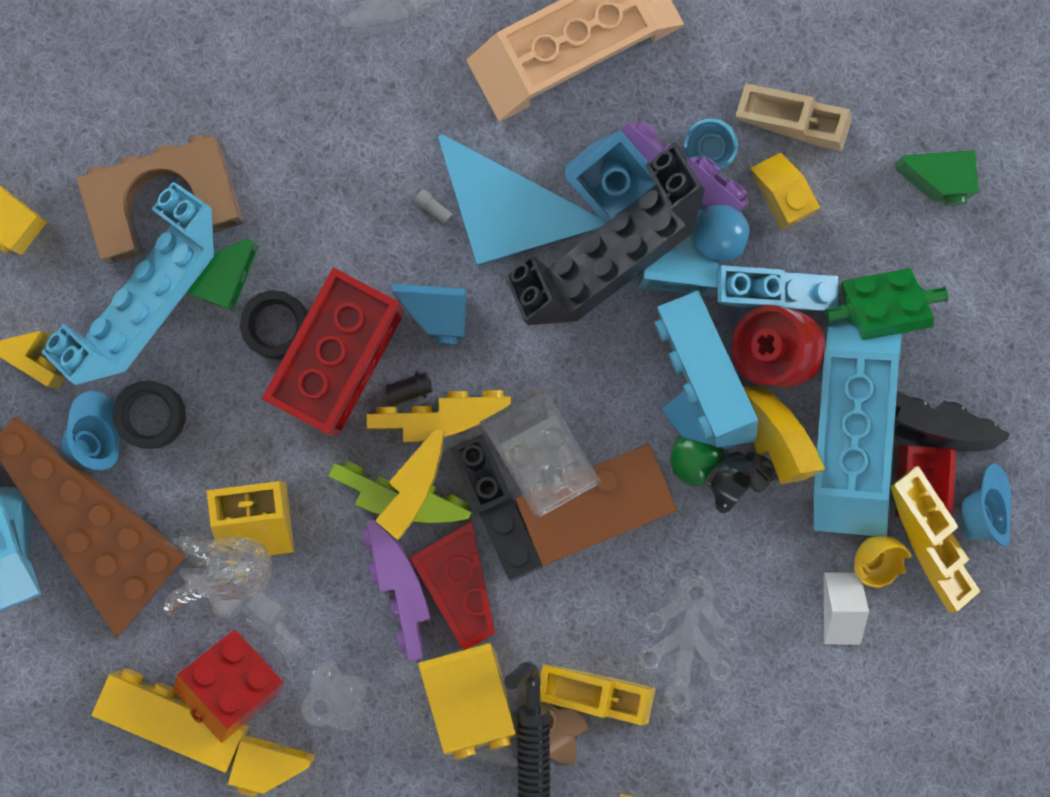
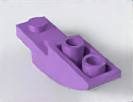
[622,120,750,211]
[362,518,432,661]

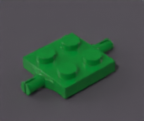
[825,268,949,340]

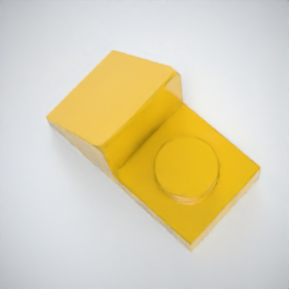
[0,331,65,389]

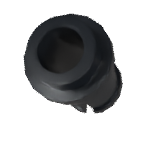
[386,371,433,406]

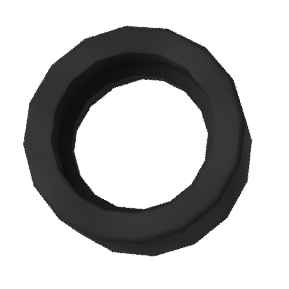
[240,290,308,360]
[113,381,186,449]

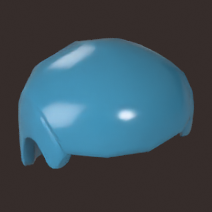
[694,205,750,261]

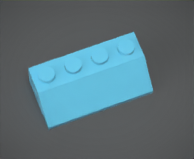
[654,290,758,447]

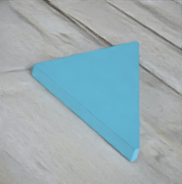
[438,134,605,266]

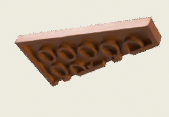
[0,416,187,638]

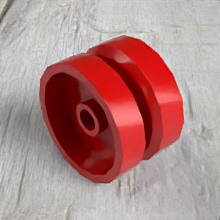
[731,305,825,388]

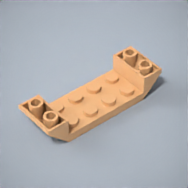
[466,0,685,122]

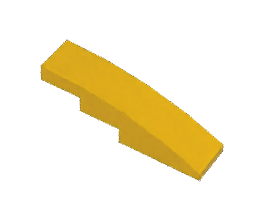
[890,466,980,613]

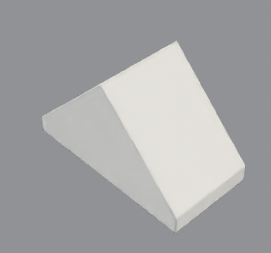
[824,572,869,645]

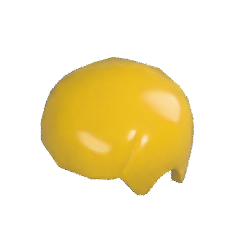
[854,536,912,588]

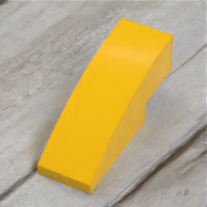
[743,385,825,484]
[375,426,445,540]
[540,664,656,726]

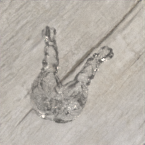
[163,529,273,616]

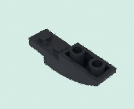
[894,389,1010,451]
[450,434,543,582]

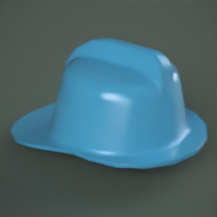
[61,390,121,471]
[961,463,1011,546]

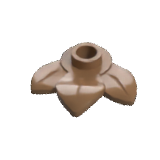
[541,701,588,765]

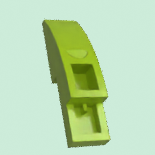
[329,460,472,523]

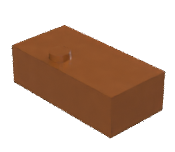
[515,443,677,566]

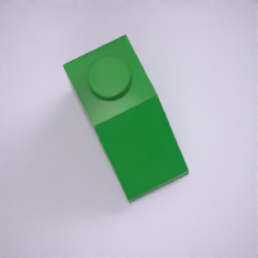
[895,150,979,206]
[187,239,259,312]

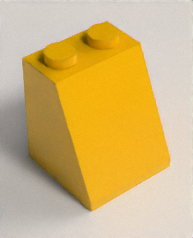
[418,643,518,760]

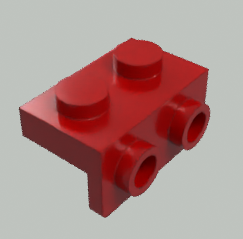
[894,445,956,518]

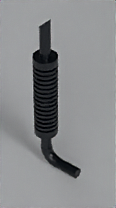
[504,661,550,797]

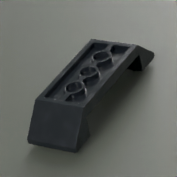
[505,142,705,325]

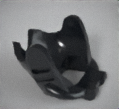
[706,452,779,514]

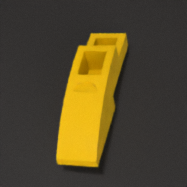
[366,390,511,443]

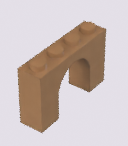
[76,134,244,264]

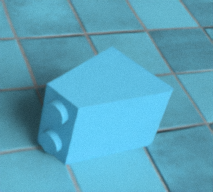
[638,205,719,297]

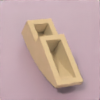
[735,83,852,152]

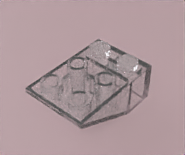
[480,388,601,519]

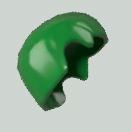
[670,435,724,486]

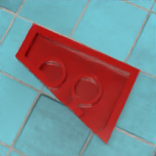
[410,521,495,650]

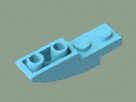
[718,265,838,313]

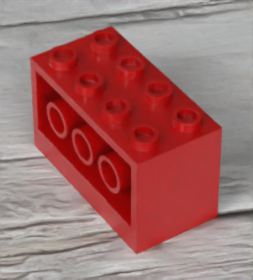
[262,267,406,437]

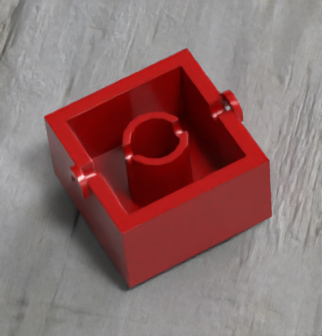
[173,629,284,743]

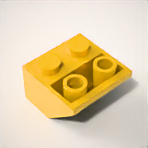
[206,481,295,562]

